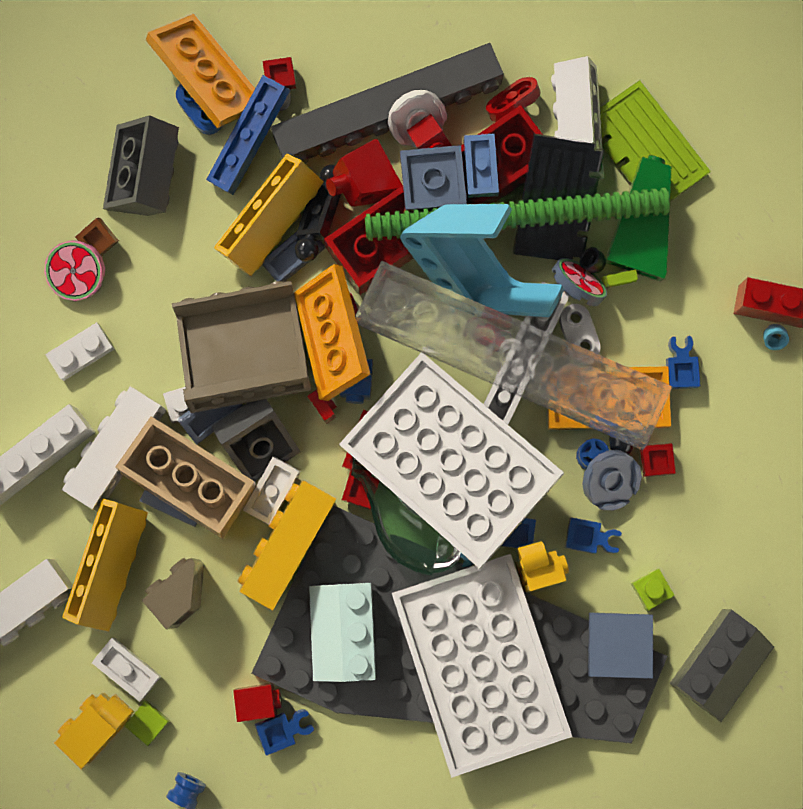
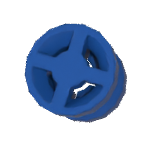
[576,438,609,470]
[166,772,206,809]

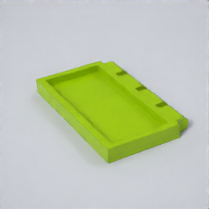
[600,80,711,202]

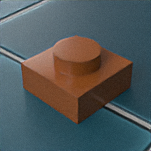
[75,218,119,256]

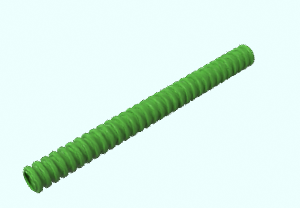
[365,188,670,241]

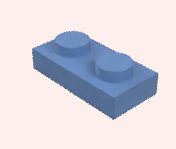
[464,134,499,198]

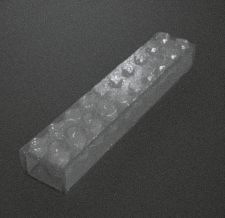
[355,261,672,450]

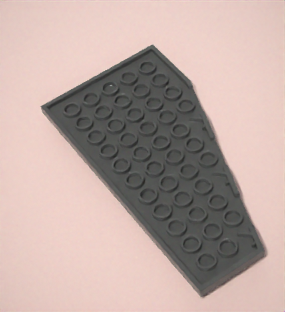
[251,505,668,743]

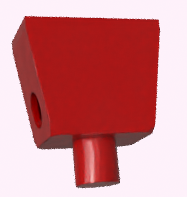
[326,138,402,207]

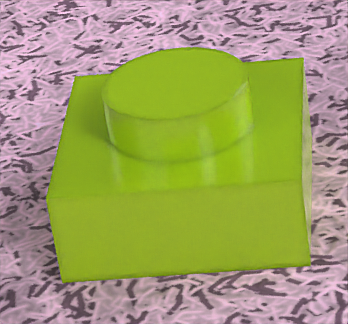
[631,568,675,611]

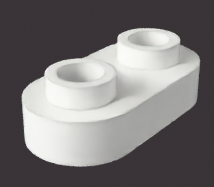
[559,304,600,363]

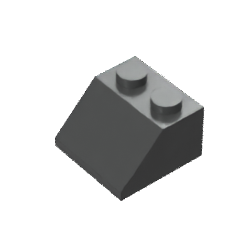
[211,399,301,482]

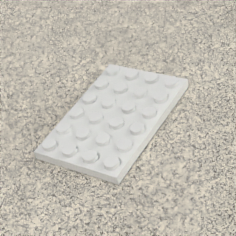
[339,352,564,569]
[392,554,572,778]

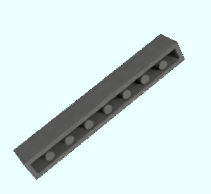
[270,43,504,164]

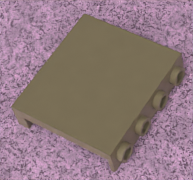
[172,281,311,413]

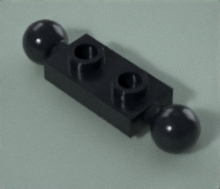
[295,165,341,262]

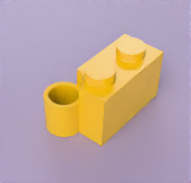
[515,541,569,592]
[54,693,134,769]

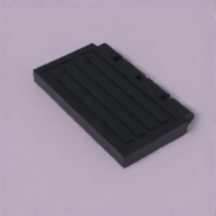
[513,133,605,260]

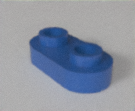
[176,84,222,135]

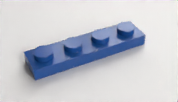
[206,75,290,195]

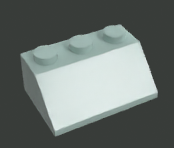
[309,583,376,682]

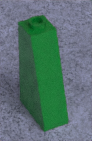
[606,155,672,282]

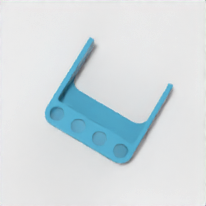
[400,204,565,317]

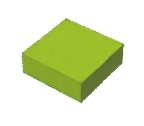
[601,269,638,288]
[124,700,170,746]

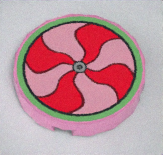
[44,240,105,301]

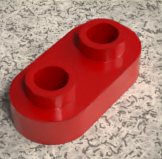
[486,77,541,122]

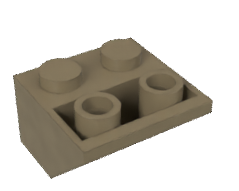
[142,558,204,630]

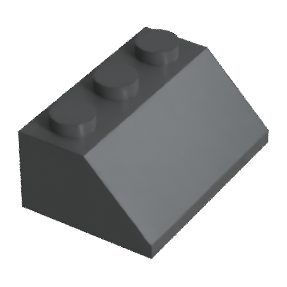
[103,115,179,216]
[670,609,774,722]

